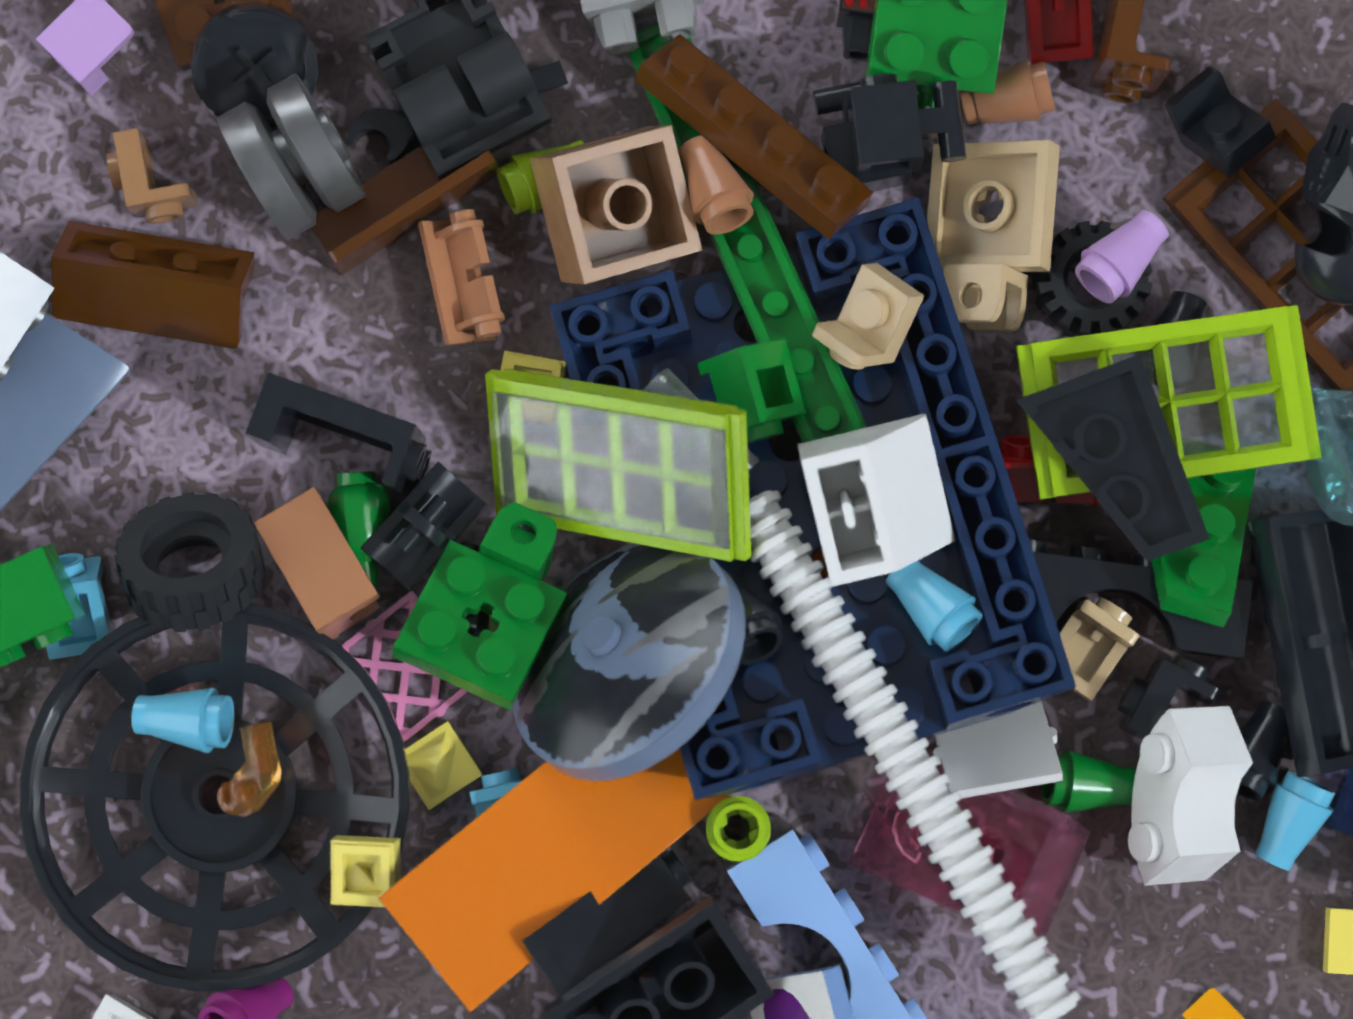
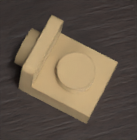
[812,263,924,370]

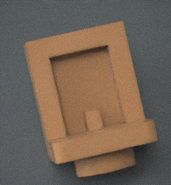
[106,128,198,224]

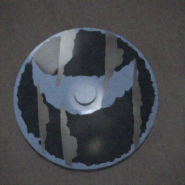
[513,544,746,781]

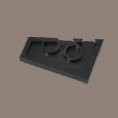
[1016,354,1210,562]

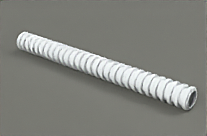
[749,490,1081,1019]

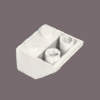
[798,414,955,587]

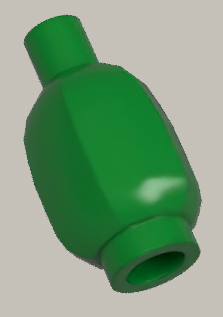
[328,471,391,586]

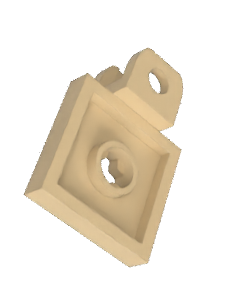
[927,140,1060,332]

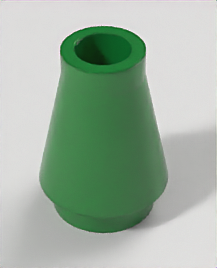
[1041,749,1136,813]

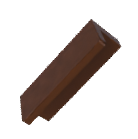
[311,146,498,275]
[51,221,255,349]

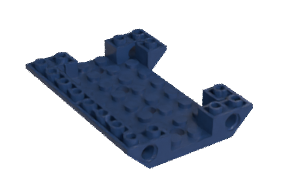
[549,197,1076,801]

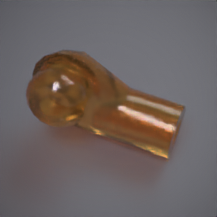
[217,722,282,817]

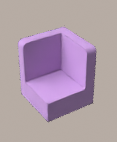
[36,0,134,96]

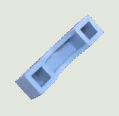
[726,828,927,1019]

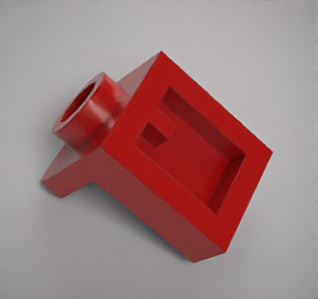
[1024,0,1094,64]

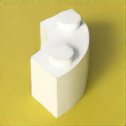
[1128,706,1253,886]

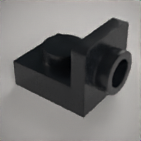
[1165,66,1277,178]

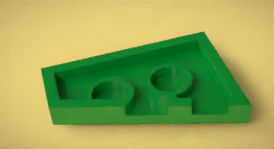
[1151,437,1256,627]

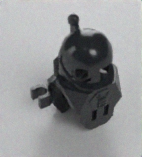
[1294,102,1353,305]

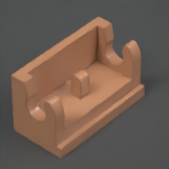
[253,487,380,639]

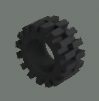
[1033,221,1153,337]

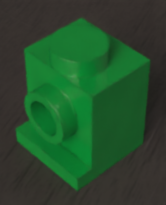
[697,338,806,444]

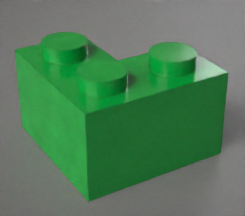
[0,544,86,668]

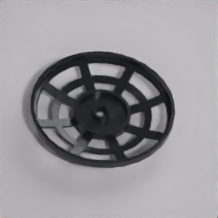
[20,604,410,991]

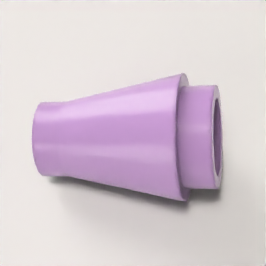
[1075,210,1169,304]

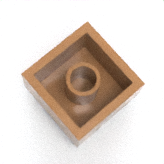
[530,125,702,284]

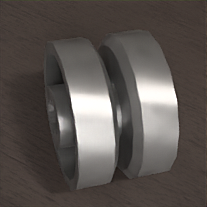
[217,73,366,240]

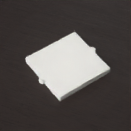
[933,701,1063,799]

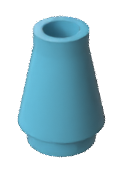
[885,560,983,652]
[132,688,234,753]
[1255,770,1335,871]

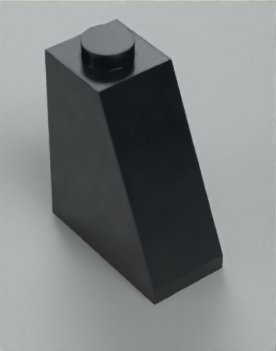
[522,849,693,996]

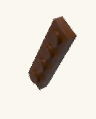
[635,34,874,240]

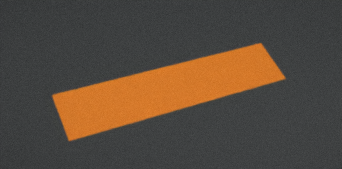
[378,549,829,1012]

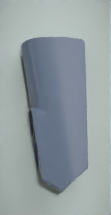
[0,313,130,512]

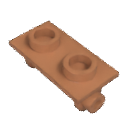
[418,209,505,346]

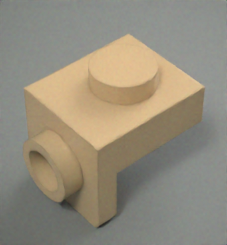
[1059,597,1140,701]

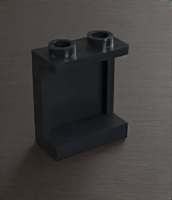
[245,372,432,497]

